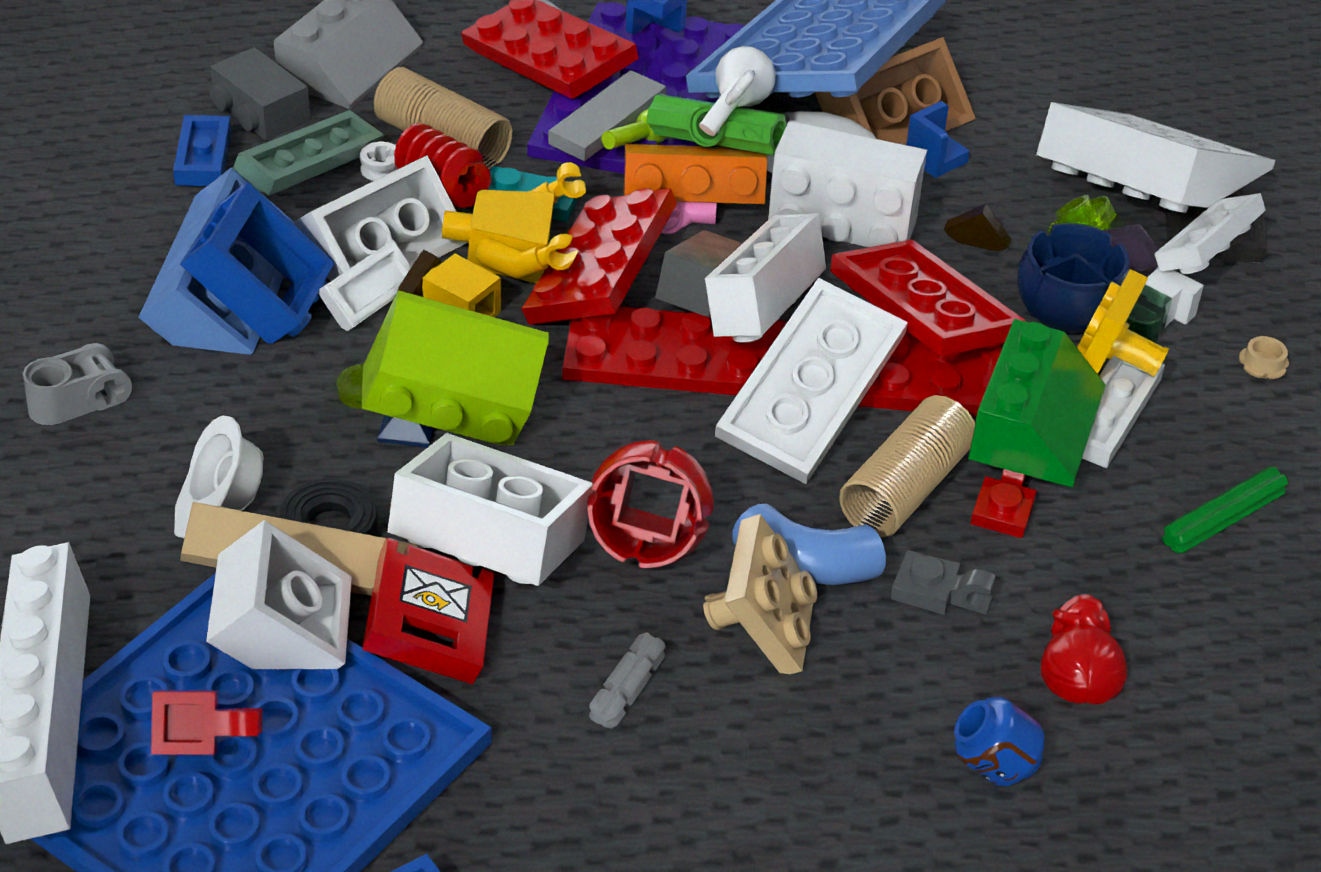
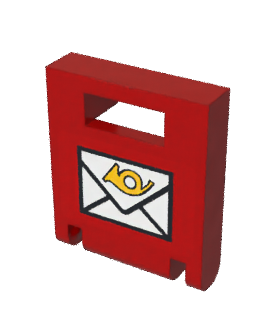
[362,537,494,685]

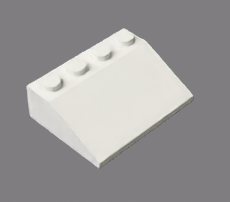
[1036,102,1275,213]

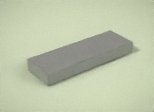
[548,70,667,161]

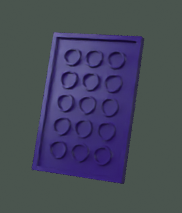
[527,2,745,174]

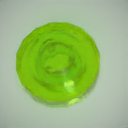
[1047,195,1117,235]

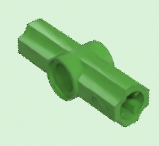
[647,94,787,155]

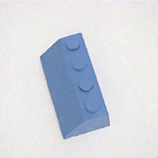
[138,167,294,355]

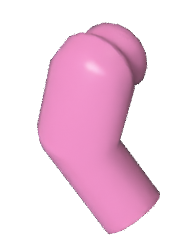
[661,201,717,234]

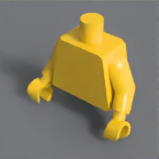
[441,162,586,283]

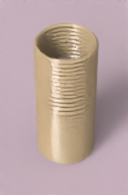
[374,67,512,169]
[839,395,975,538]

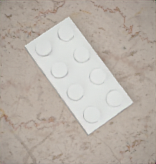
[715,278,908,484]

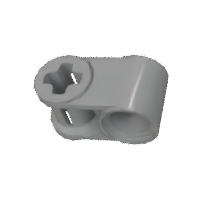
[23,343,132,425]

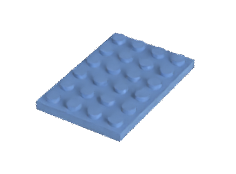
[686,0,947,98]

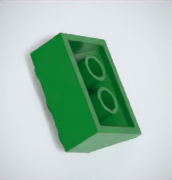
[968,319,1106,488]

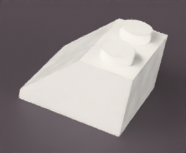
[206,520,352,669]

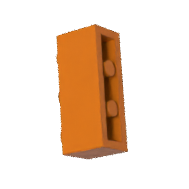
[624,144,767,204]

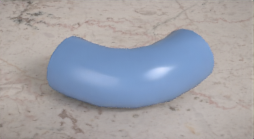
[732,504,886,585]

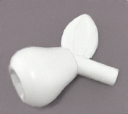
[699,46,776,136]

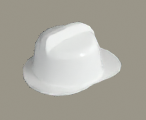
[174,415,264,539]

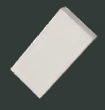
[318,240,412,331]

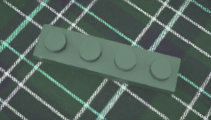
[233,110,384,196]

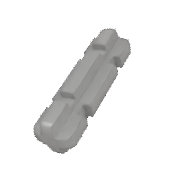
[589,633,665,729]

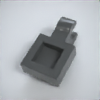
[891,550,996,615]

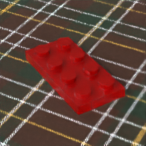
[461,0,639,99]
[521,188,677,325]
[830,239,1026,357]

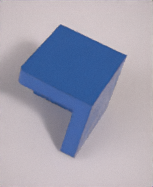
[625,0,687,35]
[906,101,970,178]

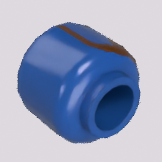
[954,697,1045,786]

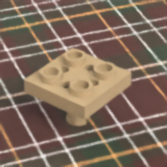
[703,514,817,674]

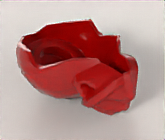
[1040,594,1127,705]

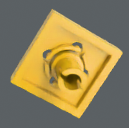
[1077,269,1169,377]

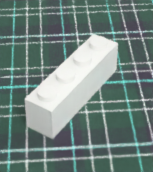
[705,213,826,342]

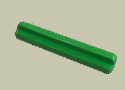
[1162,467,1288,554]

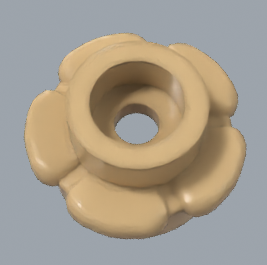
[1239,336,1289,379]

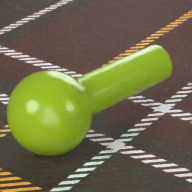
[601,109,668,149]

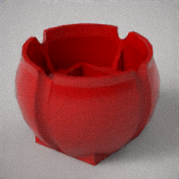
[587,440,714,568]

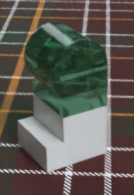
[1126,267,1204,343]

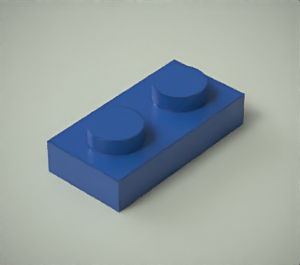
[173,115,232,186]

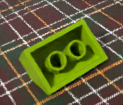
[362,290,549,445]

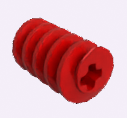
[394,122,492,208]

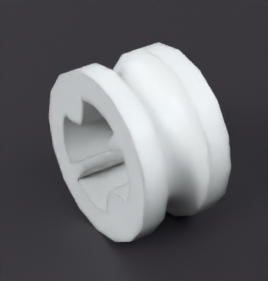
[360,142,397,181]

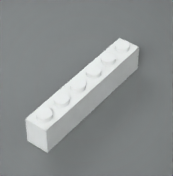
[0,542,90,844]

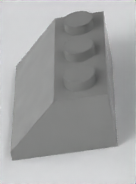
[274,0,424,109]

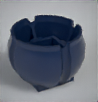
[1017,223,1130,335]

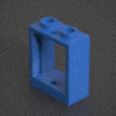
[180,182,335,344]

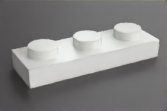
[1155,193,1266,274]
[1082,356,1165,468]

